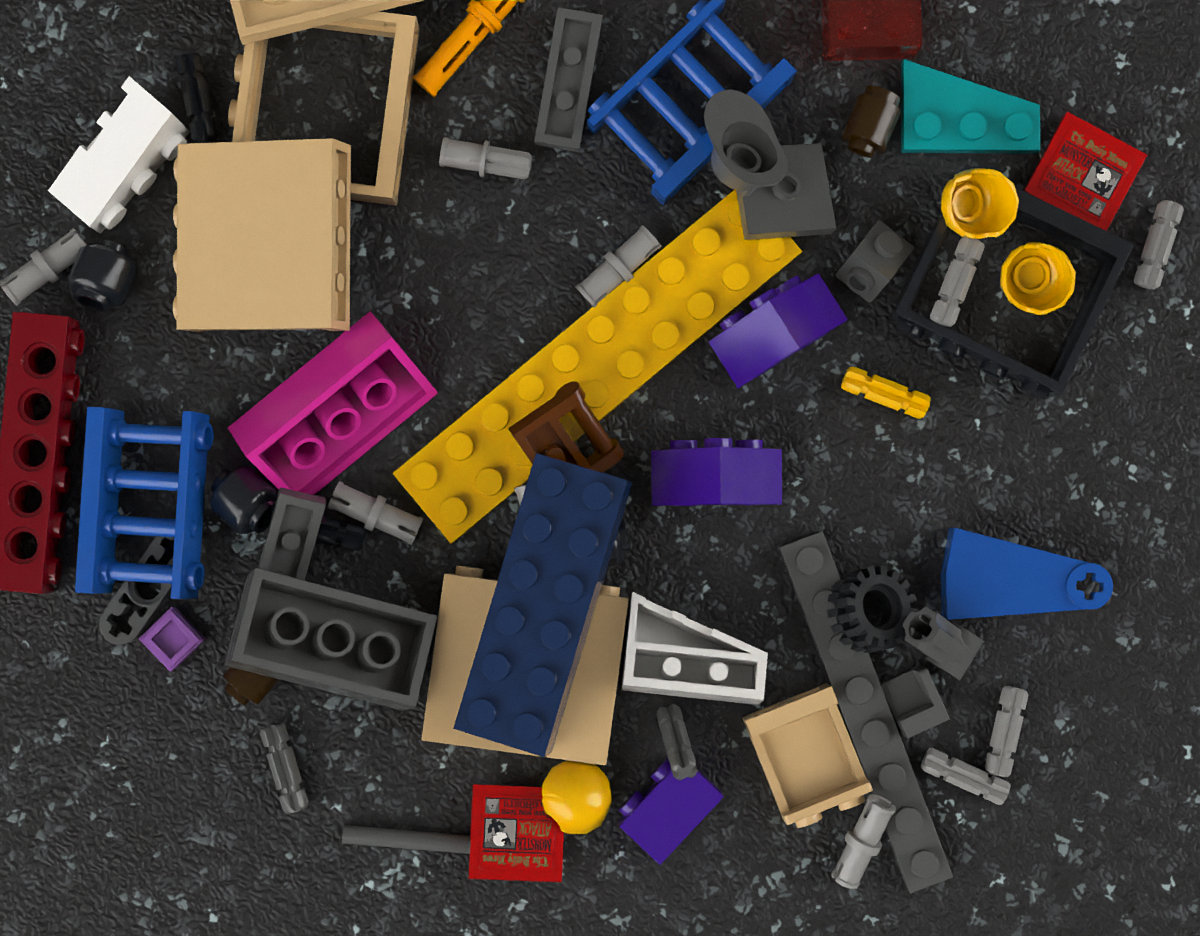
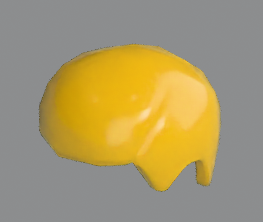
[941,168,1019,239]
[1000,242,1076,315]
[542,760,612,834]

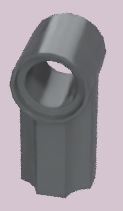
[902,606,984,681]

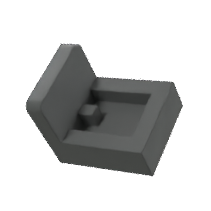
[836,220,915,302]

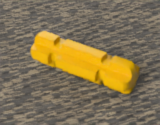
[841,366,931,419]

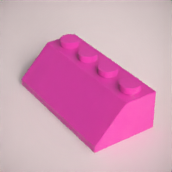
[228,311,438,495]

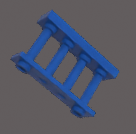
[587,0,797,206]
[75,407,213,599]

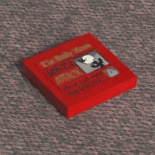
[1023,112,1147,231]
[468,784,564,882]

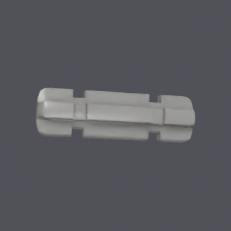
[1134,200,1184,290]
[930,237,985,327]
[985,686,1029,777]
[921,748,1011,805]

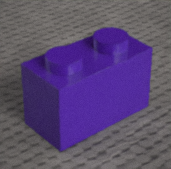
[619,757,724,865]

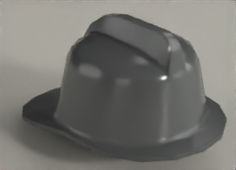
[704,90,788,197]

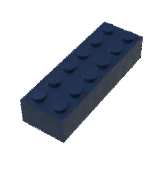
[453,453,632,757]

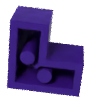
[709,273,848,388]
[651,438,782,506]

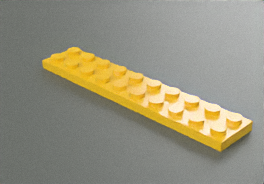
[392,190,802,544]

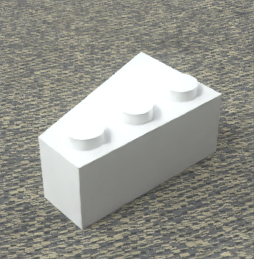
[48,76,190,234]
[621,592,768,705]

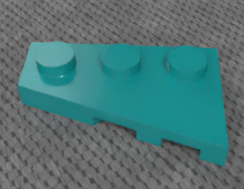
[901,59,1040,154]

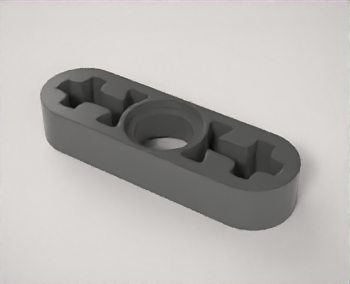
[99,536,175,645]

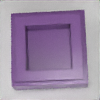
[139,606,206,672]

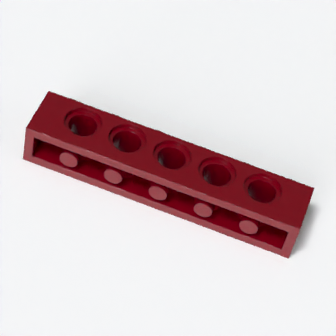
[0,312,85,594]

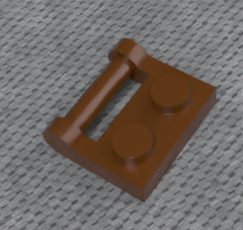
[508,381,624,473]

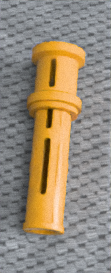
[412,0,525,97]

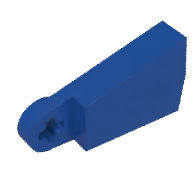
[941,528,1113,620]

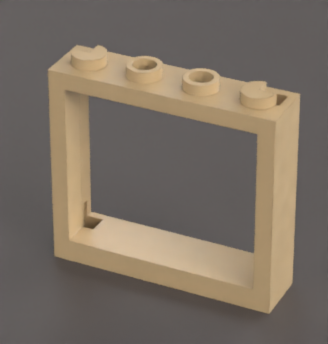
[228,12,420,206]

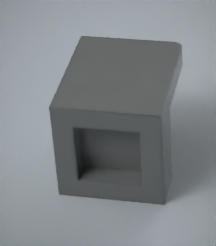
[881,665,950,738]

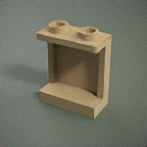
[742,683,873,828]

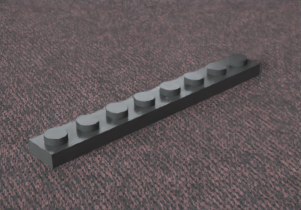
[778,531,953,894]

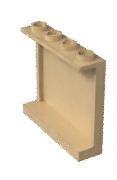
[173,138,351,332]
[421,565,629,765]

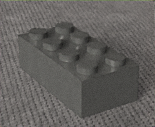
[224,568,437,711]

